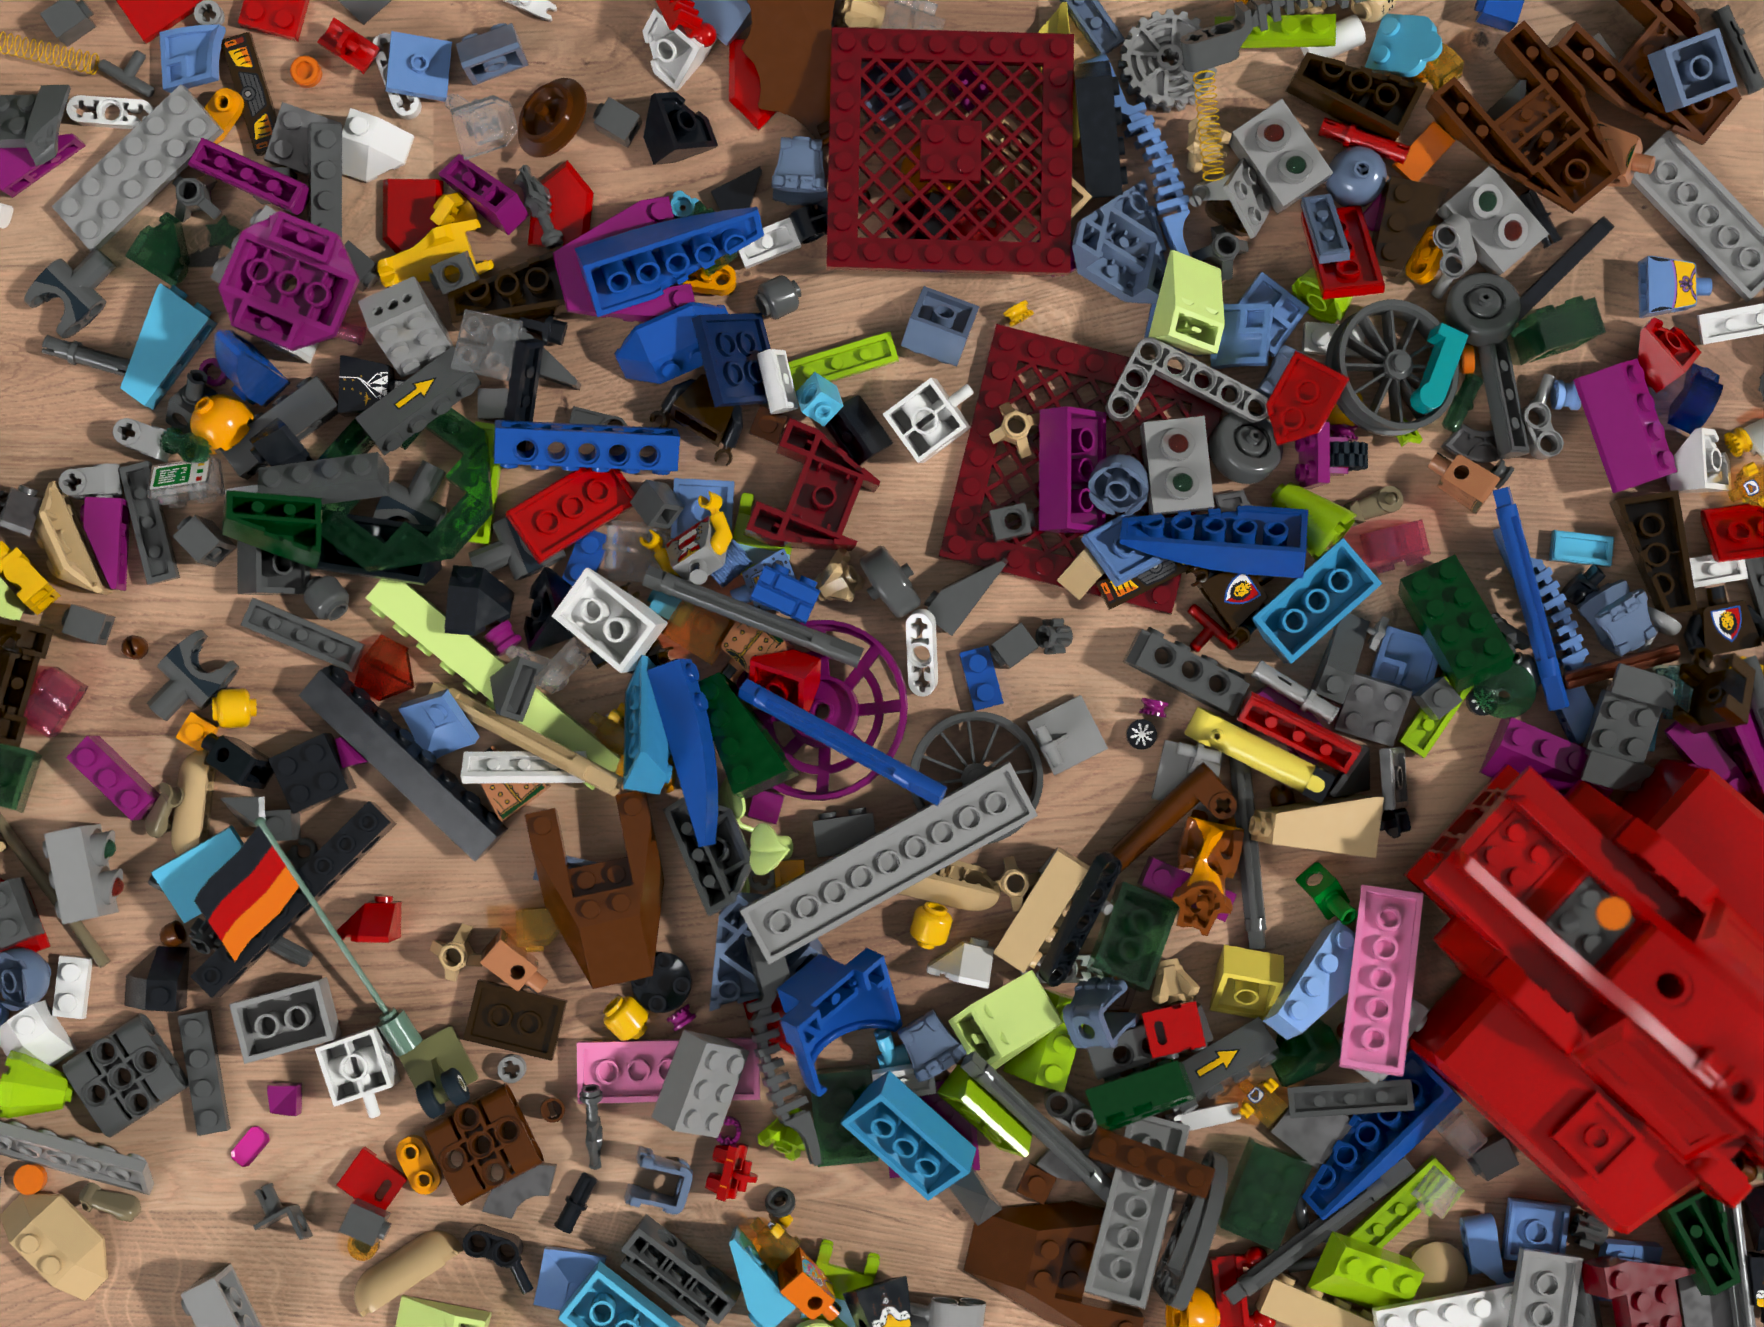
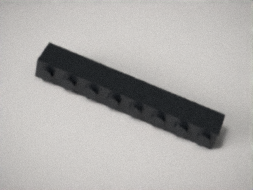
[299,664,508,861]

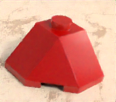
[1638,317,1702,393]
[749,649,821,712]
[336,895,402,943]

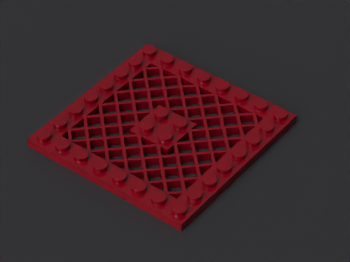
[826,27,1074,276]
[939,324,1227,614]

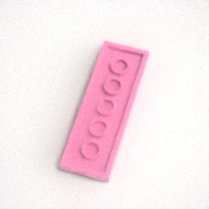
[1339,885,1424,1077]
[577,1037,760,1104]

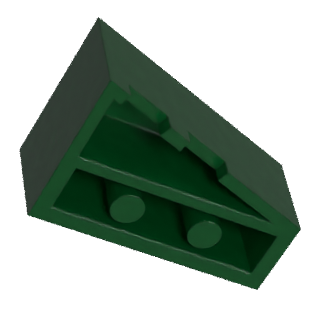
[222,490,322,569]
[1085,1058,1196,1131]
[1657,1188,1741,1296]

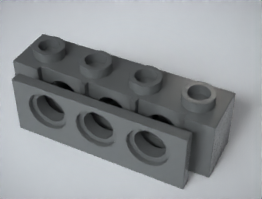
[1123,627,1250,717]
[1086,1002,1214,1082]
[620,1214,742,1327]

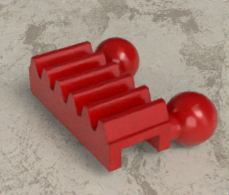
[656,0,717,47]
[1209,1247,1276,1327]

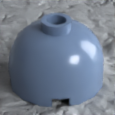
[1326,146,1387,207]
[1088,454,1150,515]
[0,948,51,1011]

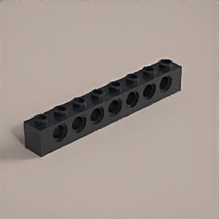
[190,801,396,998]

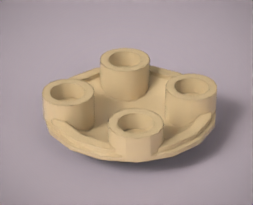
[1410,1241,1468,1298]

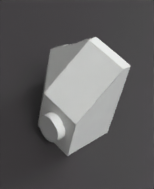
[642,7,717,91]
[342,108,414,183]
[1666,428,1732,493]
[926,937,994,989]
[0,1000,78,1067]

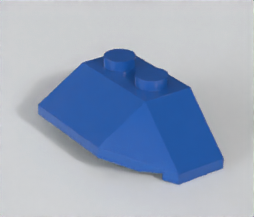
[614,302,728,384]

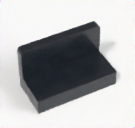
[825,395,893,467]

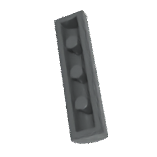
[1477,338,1529,459]

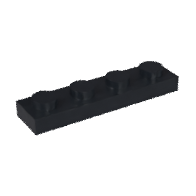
[504,338,544,452]

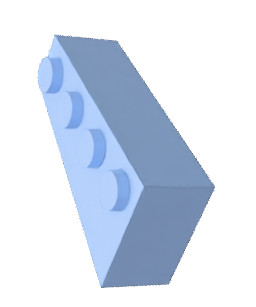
[1263,920,1355,1040]

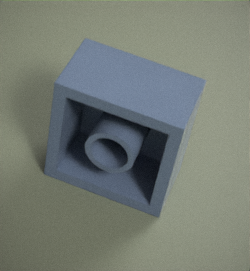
[1647,28,1738,113]

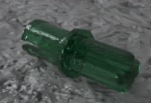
[1442,373,1484,432]

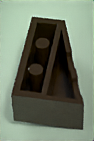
[1372,176,1450,277]

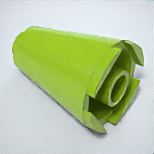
[1292,266,1353,324]
[1271,482,1357,560]

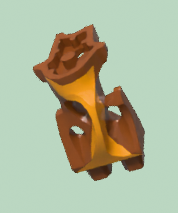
[1172,810,1244,936]

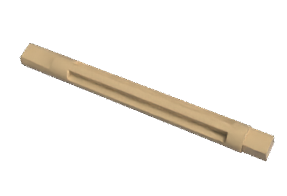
[428,682,623,796]

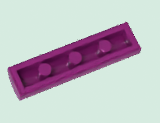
[188,138,310,215]

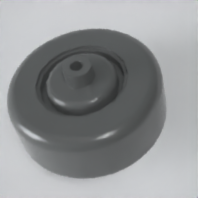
[1444,272,1521,346]
[1208,411,1283,484]
[860,546,921,618]

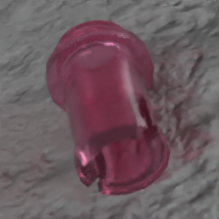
[330,321,366,346]

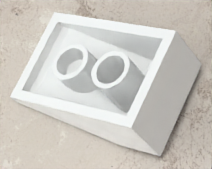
[552,567,668,673]

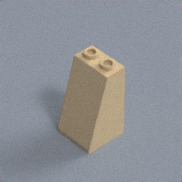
[1249,793,1384,858]

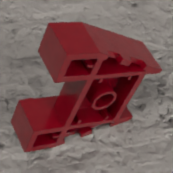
[743,418,881,551]
[1581,1255,1696,1327]

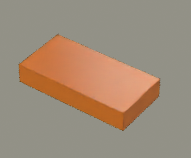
[1391,121,1455,182]

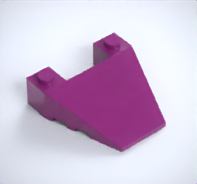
[553,196,696,322]

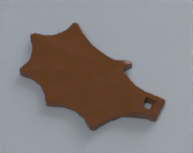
[741,0,836,146]

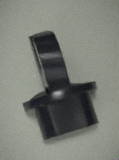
[519,314,568,346]
[1560,564,1606,605]
[1380,808,1411,839]

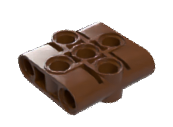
[423,1083,544,1206]

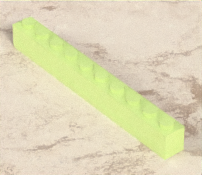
[366,579,621,790]

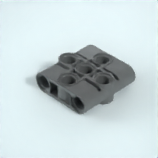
[62,1013,189,1137]

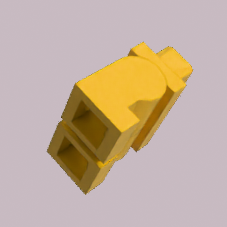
[0,541,61,616]

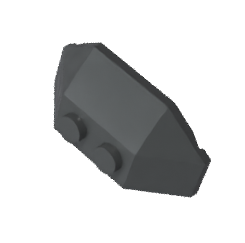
[663,797,751,916]

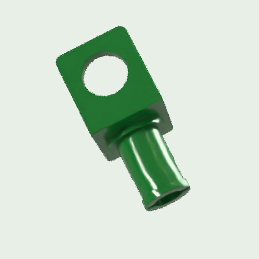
[1295,862,1358,925]

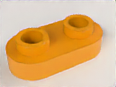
[205,88,244,144]
[1405,225,1443,285]
[680,262,737,296]
[396,1135,442,1195]

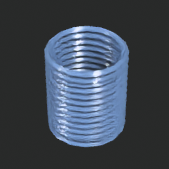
[710,539,752,588]

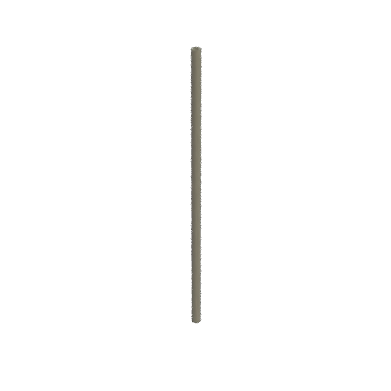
[0,813,110,968]

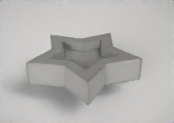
[1366,616,1389,651]

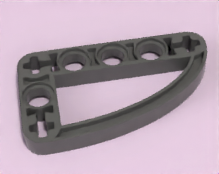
[1153,1150,1228,1311]

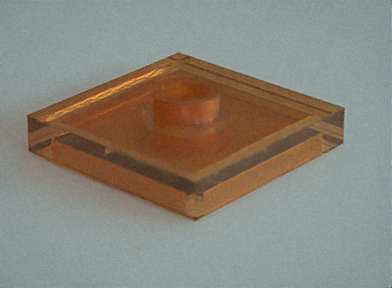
[662,584,735,665]

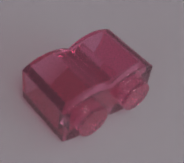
[1360,519,1431,574]
[24,667,88,738]

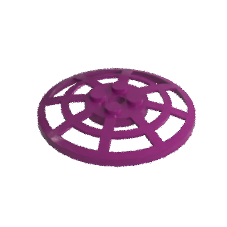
[736,620,908,801]

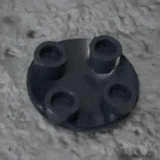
[631,952,692,1013]

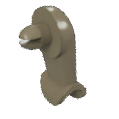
[1343,486,1403,526]
[145,782,184,838]
[79,1183,141,1222]

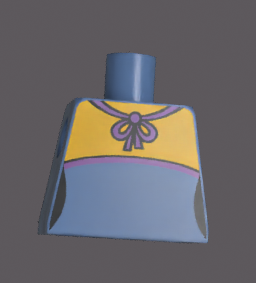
[1638,256,1712,318]

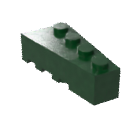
[698,672,800,799]

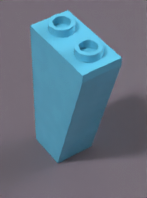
[120,283,218,410]

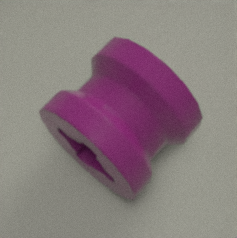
[484,620,523,657]

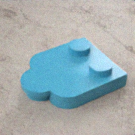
[1365,14,1443,77]

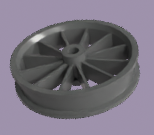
[1325,299,1459,437]
[910,711,1043,844]

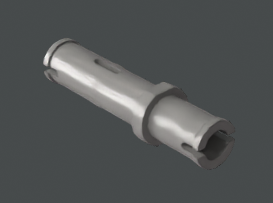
[1251,660,1340,725]

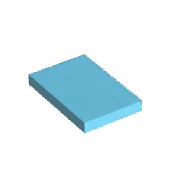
[151,825,244,923]

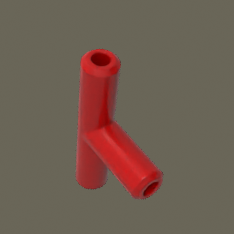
[1187,604,1238,652]

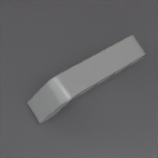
[1105,337,1268,423]

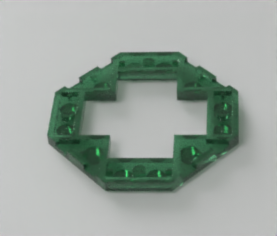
[318,408,493,572]

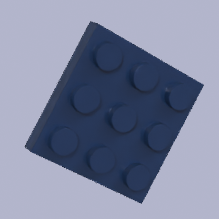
[692,313,771,407]

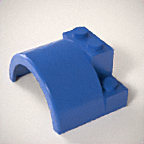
[777,948,903,1097]

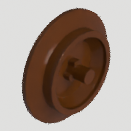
[518,78,587,158]

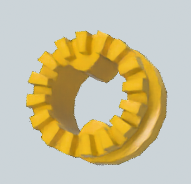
[1003,300,1034,327]
[1723,427,1753,457]

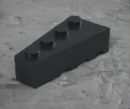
[1074,60,1128,199]

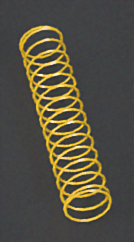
[0,31,99,75]
[1193,70,1225,181]

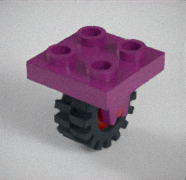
[1295,422,1368,490]

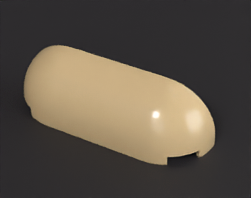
[171,749,216,856]
[899,861,1000,911]
[354,1230,464,1318]

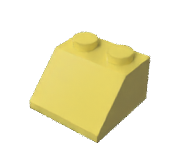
[1210,945,1284,1020]

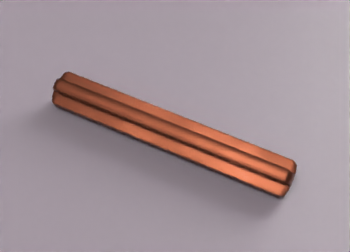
[1562,643,1681,689]

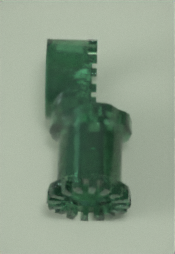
[160,427,211,463]

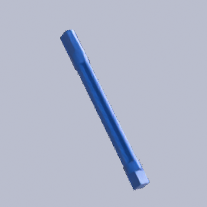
[1493,486,1570,711]
[738,679,947,806]

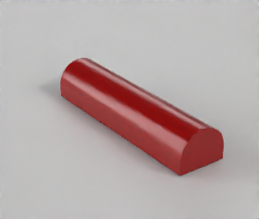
[1237,691,1361,774]

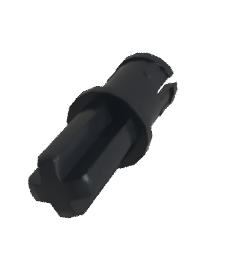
[1519,189,1562,249]
[554,1172,598,1234]

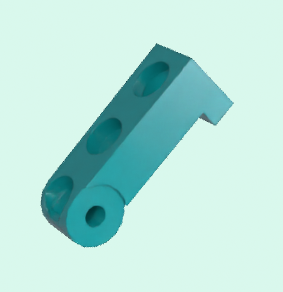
[1410,323,1469,414]

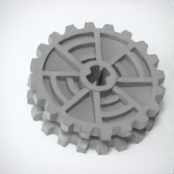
[1118,9,1217,113]

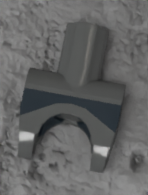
[24,247,117,339]
[373,460,447,528]
[468,517,566,581]
[147,630,239,721]

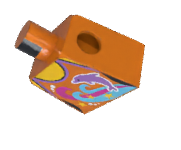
[777,1246,842,1321]

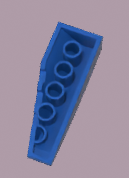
[575,207,764,317]
[215,330,291,408]
[1120,505,1308,579]
[647,659,718,847]
[1302,1049,1463,1220]

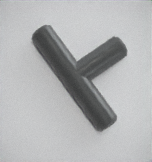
[98,50,155,98]

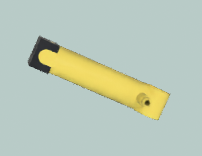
[1184,706,1335,804]

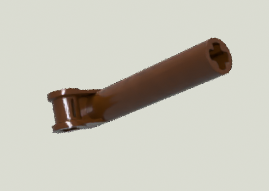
[1104,762,1237,874]

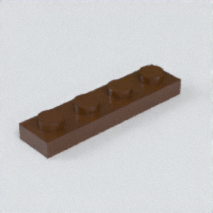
[1088,1127,1216,1200]

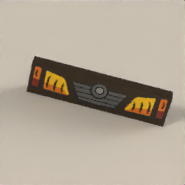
[222,32,277,156]
[1095,559,1195,610]

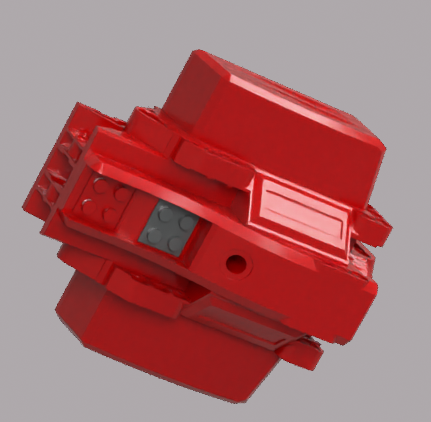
[1403,759,1764,1235]

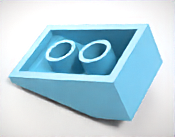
[729,1226,796,1327]

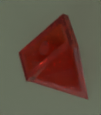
[354,634,415,701]

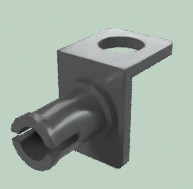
[166,369,218,437]
[253,1183,313,1240]

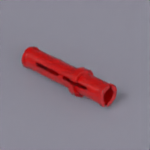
[1318,117,1411,165]

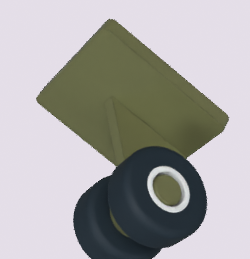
[399,1026,479,1119]

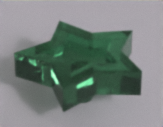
[206,215,241,249]

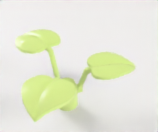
[718,777,793,893]

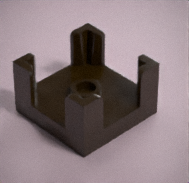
[1672,653,1756,734]

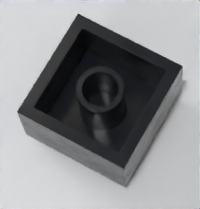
[268,733,357,814]

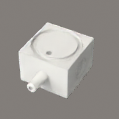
[883,378,974,463]
[315,1025,401,1118]

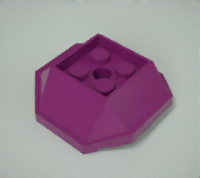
[218,211,360,351]

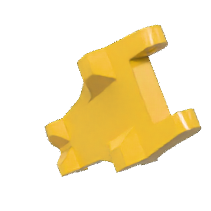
[376,218,495,288]

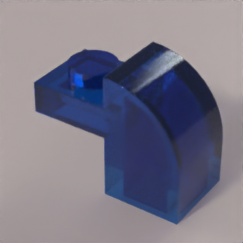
[1667,363,1723,434]

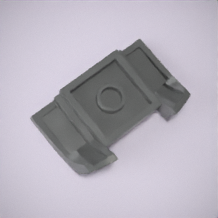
[0,85,71,166]
[1580,663,1676,792]

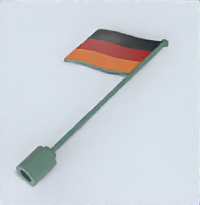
[194,817,423,1057]

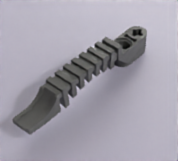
[1180,0,1367,72]
[745,935,822,1167]

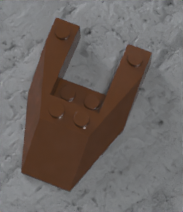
[1547,0,1742,145]
[1425,20,1621,214]
[525,791,664,989]
[964,1200,1144,1327]

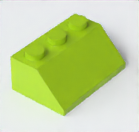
[1003,988,1083,1093]
[937,1064,1032,1158]
[1308,1231,1425,1309]

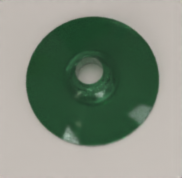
[1474,663,1536,719]

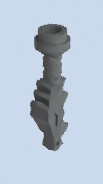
[513,165,564,250]
[579,1084,603,1170]

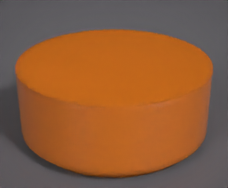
[290,56,322,88]
[1459,344,1475,374]
[1595,897,1631,930]
[13,1163,48,1195]

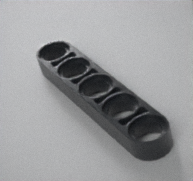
[1517,216,1615,323]
[1039,851,1122,987]

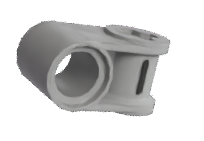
[113,418,178,463]
[58,464,123,500]

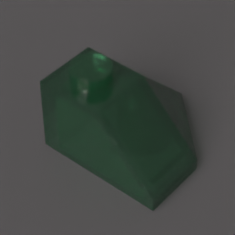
[125,212,190,286]
[1271,1019,1341,1087]

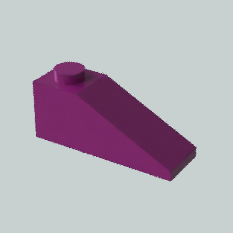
[0,133,86,198]
[438,154,529,235]
[80,497,130,591]
[1664,712,1751,795]

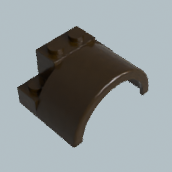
[0,617,54,747]

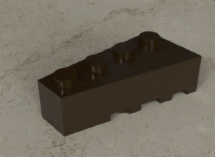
[1286,52,1427,141]
[447,245,571,331]
[1609,490,1698,615]

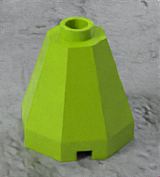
[0,1050,74,1118]

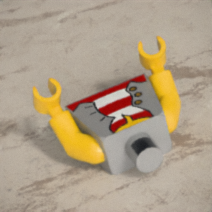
[639,491,732,585]

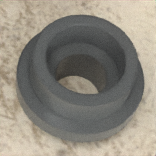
[765,1187,796,1218]

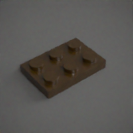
[463,979,567,1061]

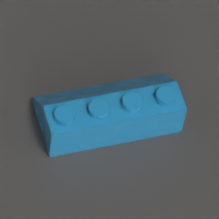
[1251,538,1382,664]
[623,655,672,795]
[840,1071,977,1200]

